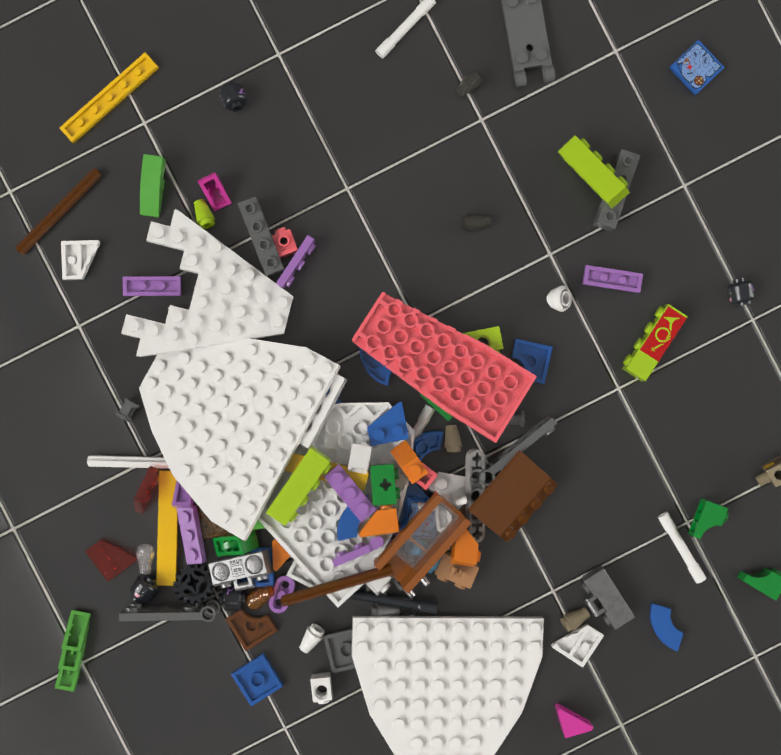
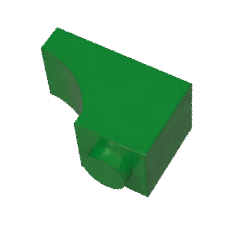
[688,498,728,539]
[212,530,259,556]
[737,568,781,600]

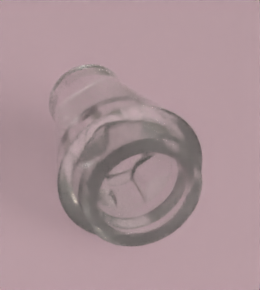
[136,544,155,574]

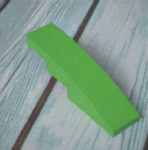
[55,610,91,692]

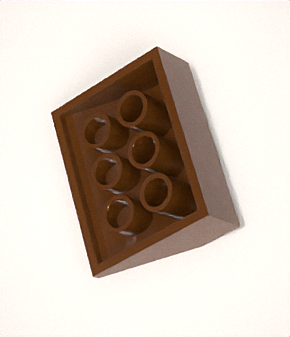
[468,450,558,543]

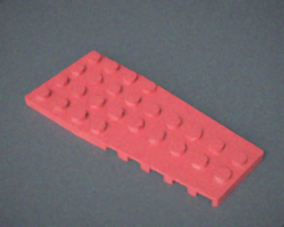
[352,292,537,443]

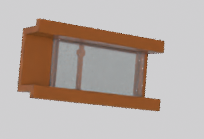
[373,490,471,593]

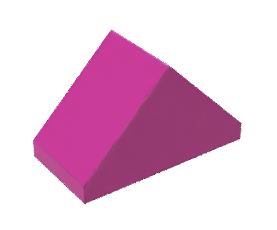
[198,172,231,212]
[555,703,594,738]

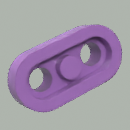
[269,575,295,613]

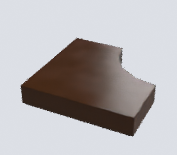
[225,609,279,651]

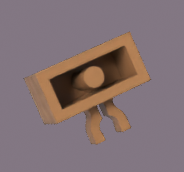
[434,551,479,590]

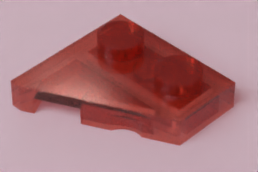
[133,466,160,514]
[85,539,139,582]

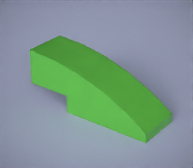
[140,154,166,218]

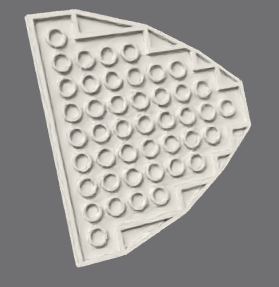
[139,338,341,541]
[258,402,415,607]
[351,616,544,755]

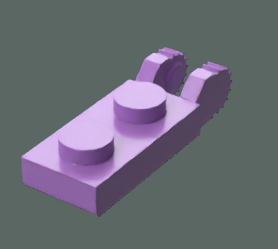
[332,536,384,567]

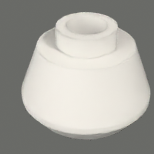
[547,286,572,312]

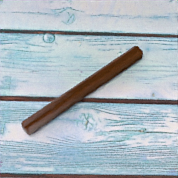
[15,168,102,255]
[280,564,394,607]

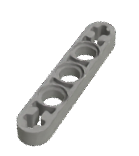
[465,448,485,543]

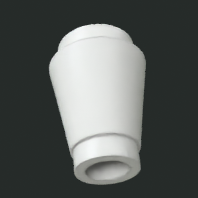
[299,624,325,653]

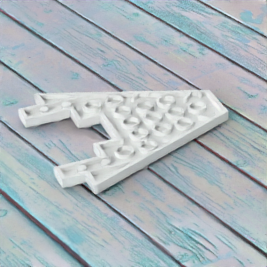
[121,209,293,357]

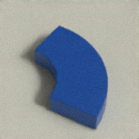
[359,347,392,386]
[413,430,444,461]
[337,494,370,541]
[650,602,684,651]

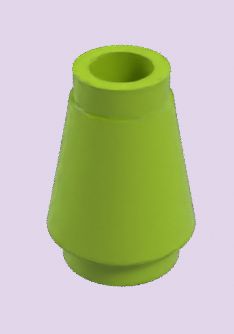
[194,199,215,229]

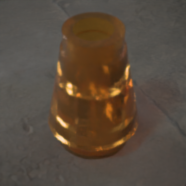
[246,586,275,609]

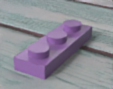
[276,235,316,289]
[582,265,643,293]
[123,276,182,296]
[324,464,377,523]
[176,505,207,564]

